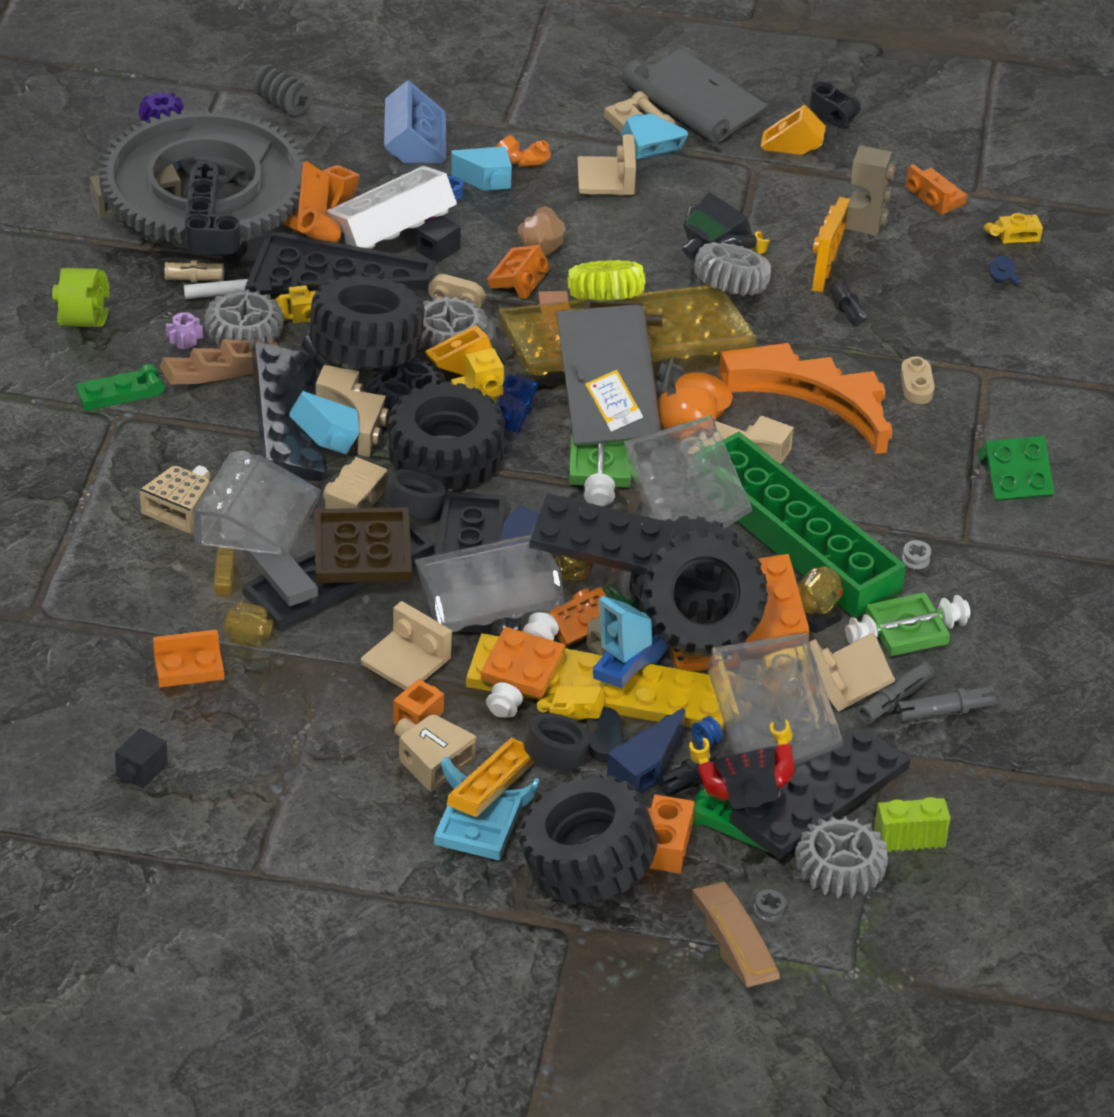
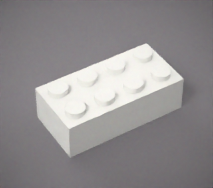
[326,166,457,249]

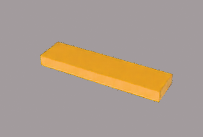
[447,738,536,817]

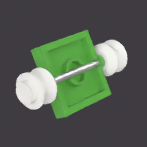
[569,435,632,506]
[845,592,970,657]

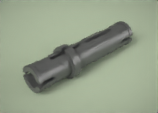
[856,661,935,725]
[896,685,996,722]

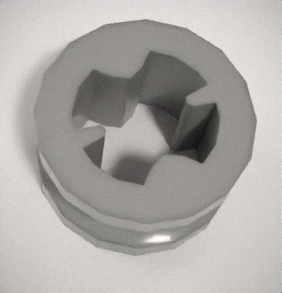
[902,540,931,569]

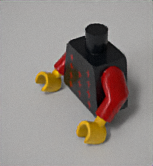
[689,719,795,809]

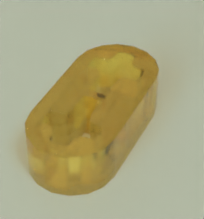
[214,545,235,596]

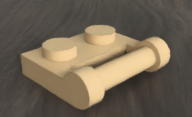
[604,91,675,132]

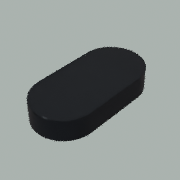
[586,706,622,762]

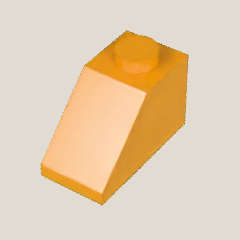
[761,105,826,155]
[425,325,492,376]

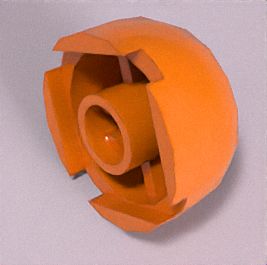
[658,387,717,443]

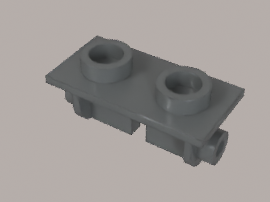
[654,354,686,401]

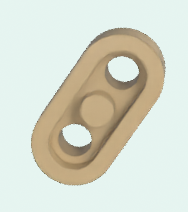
[428,274,486,308]
[900,357,935,404]

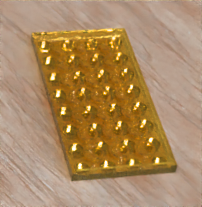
[498,285,756,375]

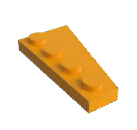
[812,197,850,292]

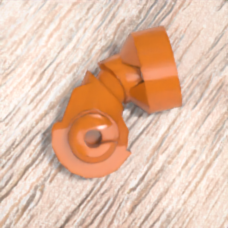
[496,135,551,168]

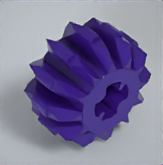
[138,91,184,123]

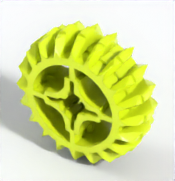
[568,260,645,301]

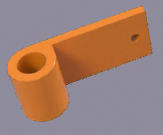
[297,161,341,243]

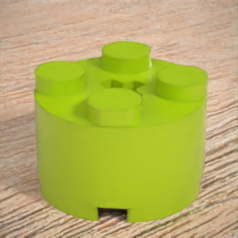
[52,268,109,327]

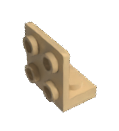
[577,135,636,196]
[361,601,452,690]
[804,633,895,712]

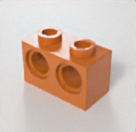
[647,794,695,874]

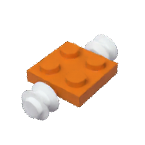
[481,612,565,718]

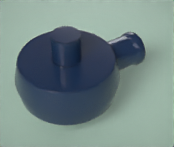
[988,255,1021,286]

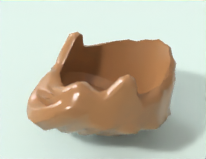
[518,206,566,256]

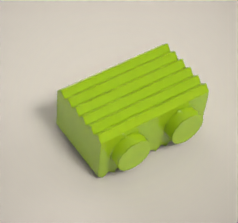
[874,797,950,852]

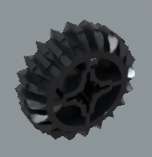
[366,357,446,418]

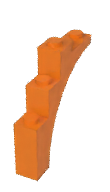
[719,343,893,454]

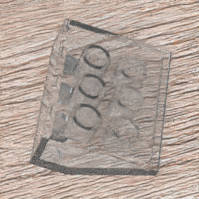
[624,415,752,529]
[193,451,321,555]
[415,535,565,632]
[708,633,843,766]

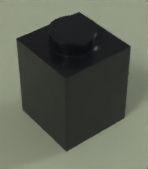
[416,216,461,264]
[115,728,168,789]

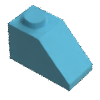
[621,113,688,160]
[451,146,512,191]
[290,391,359,455]
[599,596,652,663]

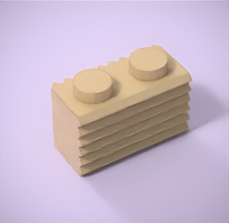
[323,457,389,509]

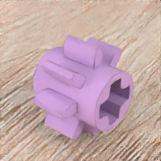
[166,313,203,349]

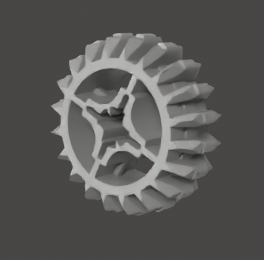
[694,242,771,296]
[204,289,284,350]
[420,295,488,353]
[795,815,888,899]

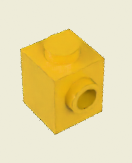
[465,348,504,397]

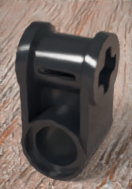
[808,81,861,127]

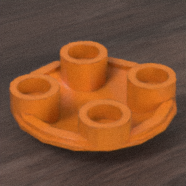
[675,372,733,418]

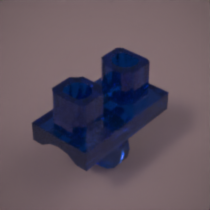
[496,374,539,433]

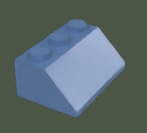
[384,80,446,163]

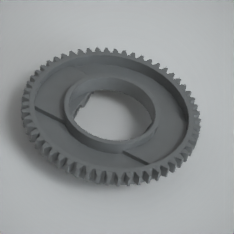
[99,108,307,255]

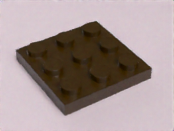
[314,507,412,583]

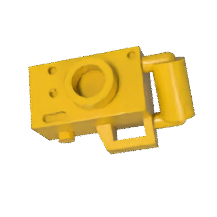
[984,213,1043,244]
[276,285,316,323]
[537,686,605,721]

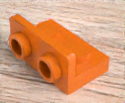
[905,164,967,215]
[487,245,550,300]
[546,587,607,648]
[153,630,224,688]

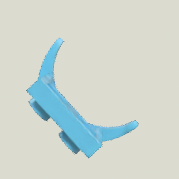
[434,757,540,861]

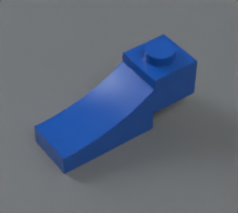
[593,627,669,688]

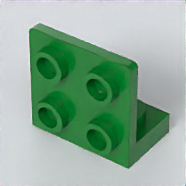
[978,436,1054,501]

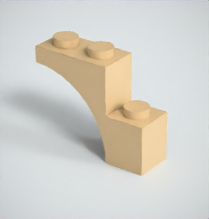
[316,365,390,457]
[686,416,794,480]

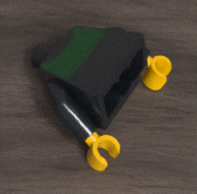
[682,192,770,260]

